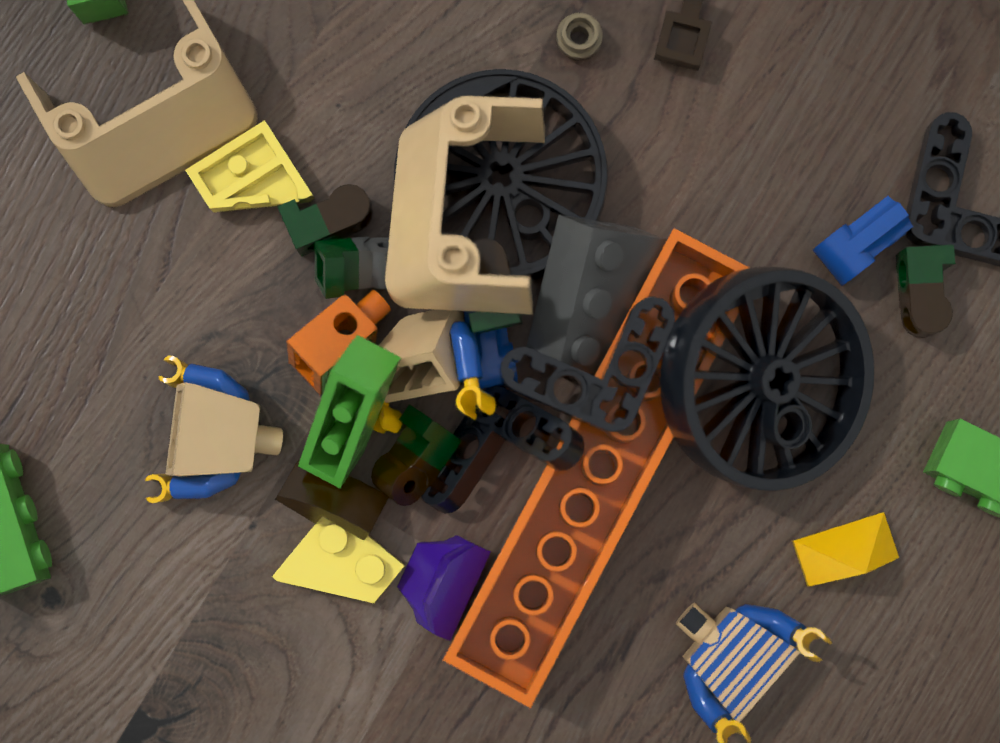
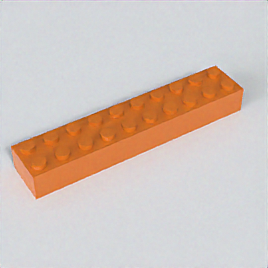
[443,228,749,708]

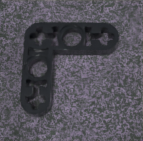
[905,112,1000,266]
[499,297,675,433]
[422,385,585,514]

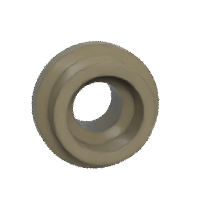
[556,13,603,60]

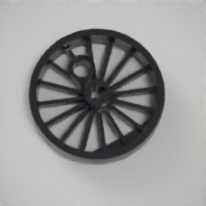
[394,69,608,281]
[660,266,874,491]

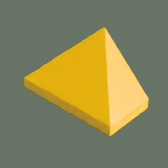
[792,512,899,587]

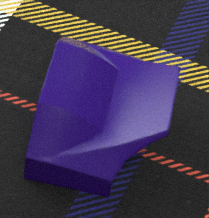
[397,535,491,641]

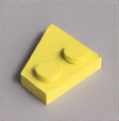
[185,120,315,213]
[272,516,406,603]

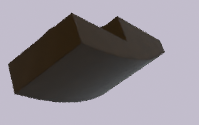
[275,460,389,541]

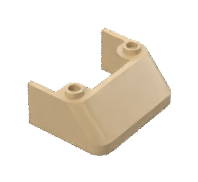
[16,0,258,207]
[385,96,545,314]

